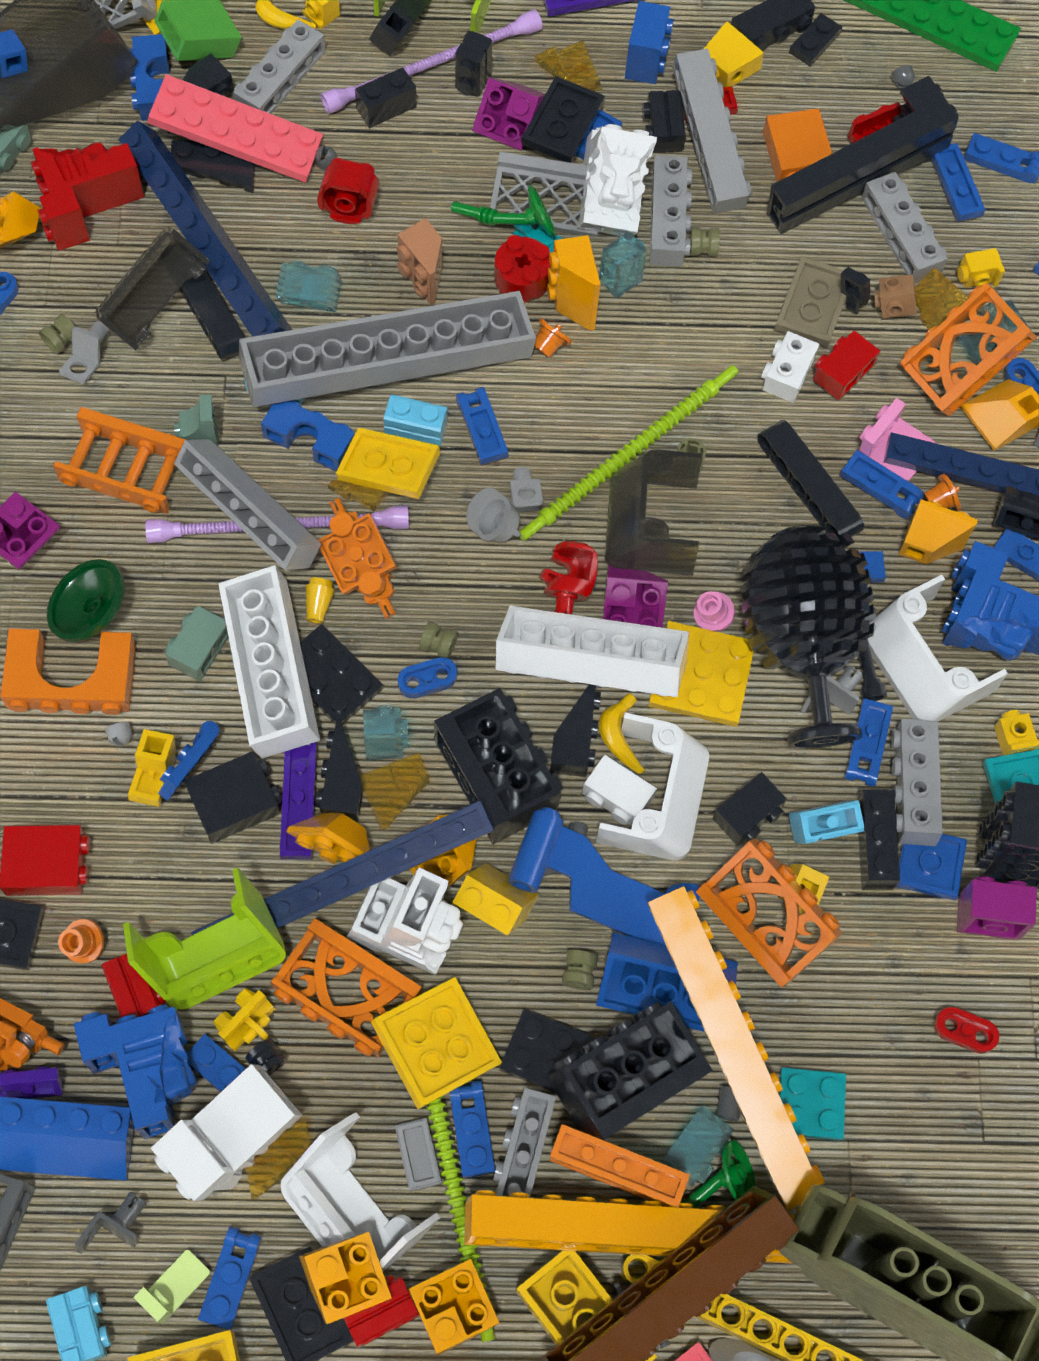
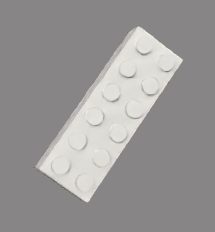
[218,565,320,758]
[496,606,689,697]

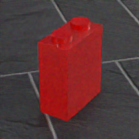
[0,825,90,896]

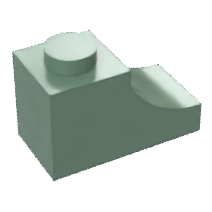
[174,394,218,446]

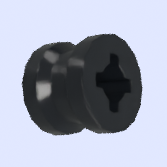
[245,1038,287,1076]

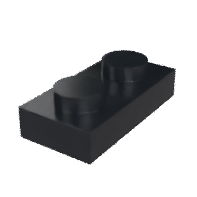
[789,13,842,67]

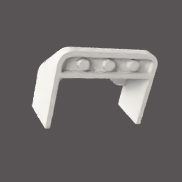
[868,575,1008,721]
[596,712,709,861]
[280,1112,441,1271]

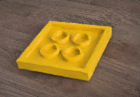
[648,621,754,727]
[371,977,502,1109]

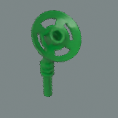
[451,184,557,237]
[680,1140,756,1208]

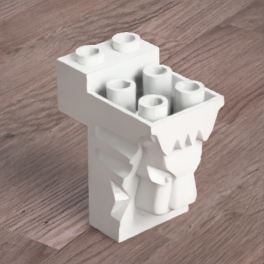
[578,124,657,238]
[346,867,463,975]
[151,1064,303,1201]

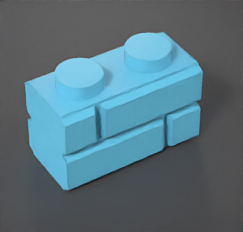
[383,394,448,446]
[789,800,864,844]
[46,1286,111,1361]

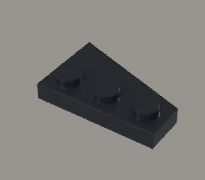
[171,140,255,194]

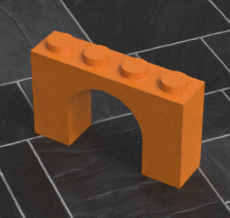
[0,628,136,715]

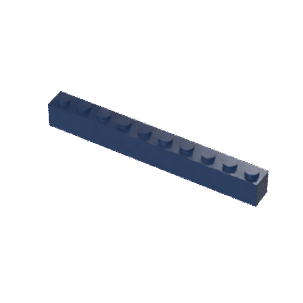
[118,120,293,337]

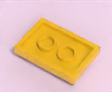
[336,427,441,499]

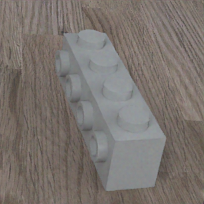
[233,19,326,114]
[649,155,692,267]
[861,172,948,284]
[891,719,943,846]
[493,1088,557,1198]

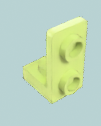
[133,1250,210,1324]

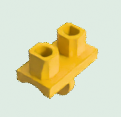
[213,988,275,1052]

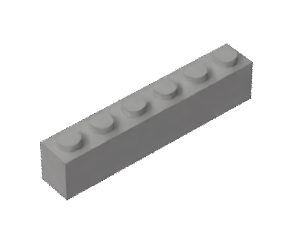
[673,48,751,214]
[174,439,321,570]

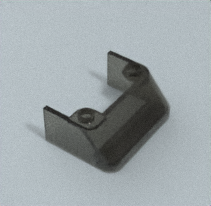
[94,226,211,350]
[604,449,702,576]

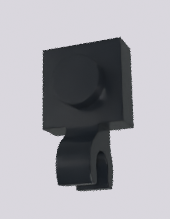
[841,267,870,314]

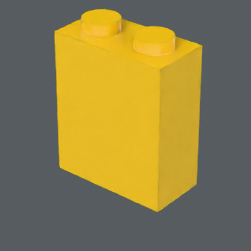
[452,863,540,936]

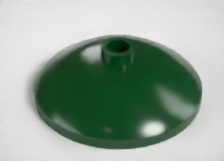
[47,559,125,642]

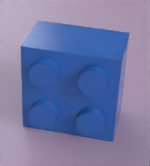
[625,1,674,84]

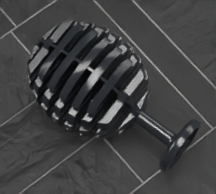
[740,525,876,749]

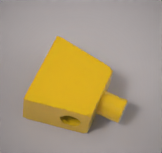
[704,21,764,87]

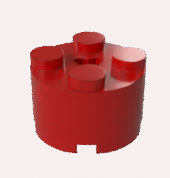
[317,158,379,224]
[494,235,551,303]

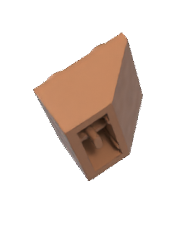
[396,218,442,305]

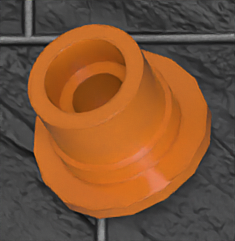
[534,318,572,358]
[924,474,962,511]
[58,919,104,963]

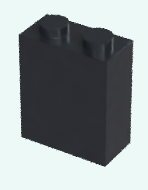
[184,751,282,844]

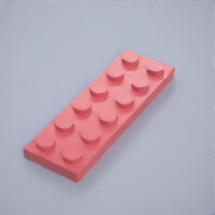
[147,74,323,183]

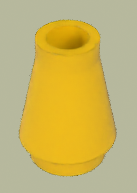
[305,577,335,624]

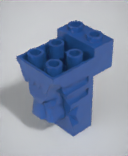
[941,541,1039,661]
[73,1005,197,1140]

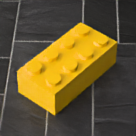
[516,1250,657,1361]

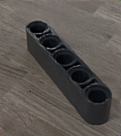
[160,240,245,361]
[757,420,865,537]

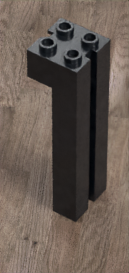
[767,76,959,234]

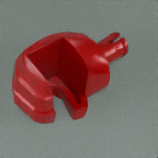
[539,541,598,615]

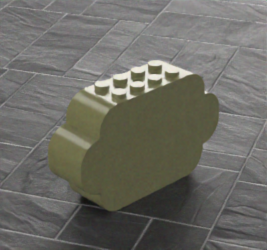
[778,1185,1039,1361]

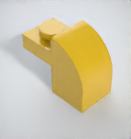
[128,729,176,807]

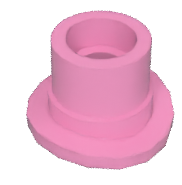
[694,591,735,632]

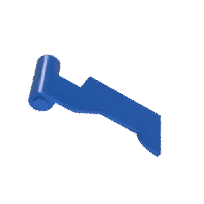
[507,807,701,945]

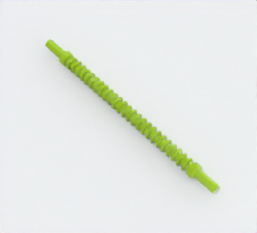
[519,365,739,542]
[426,1096,495,1343]

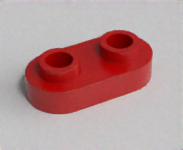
[934,1007,1000,1054]

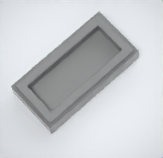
[395,1118,442,1192]

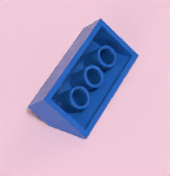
[596,932,738,1032]
[0,1097,135,1181]

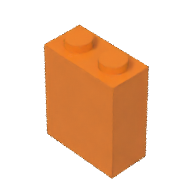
[763,108,832,182]

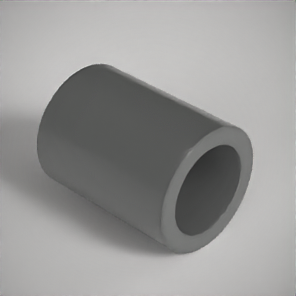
[716,1086,740,1121]

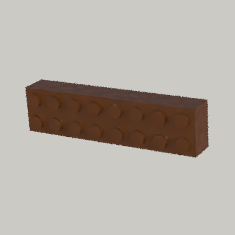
[539,1186,799,1361]

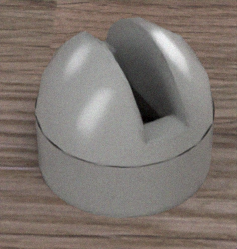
[105,721,132,747]

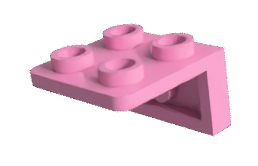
[859,398,935,481]

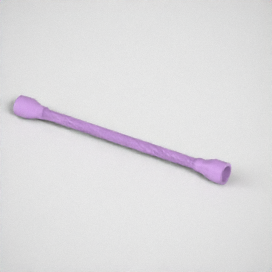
[320,9,543,114]
[145,505,409,543]

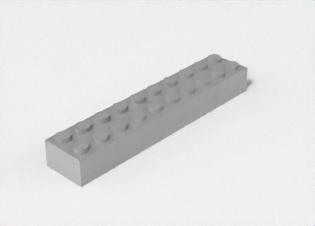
[239,291,536,407]

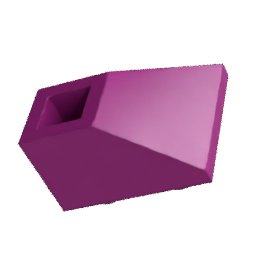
[472,77,545,150]
[0,491,60,570]
[603,564,668,628]

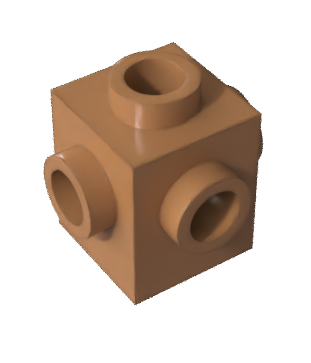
[874,274,917,318]

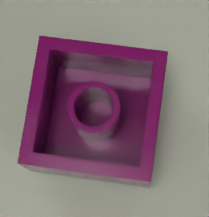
[957,877,1037,940]

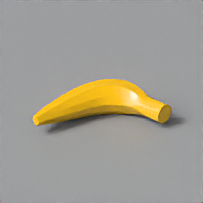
[255,0,316,29]
[599,693,645,774]

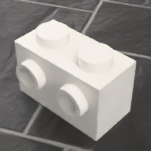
[761,331,819,403]
[582,755,657,826]

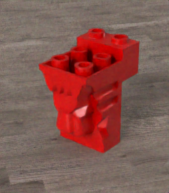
[31,142,144,251]

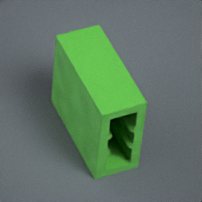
[154,0,242,61]

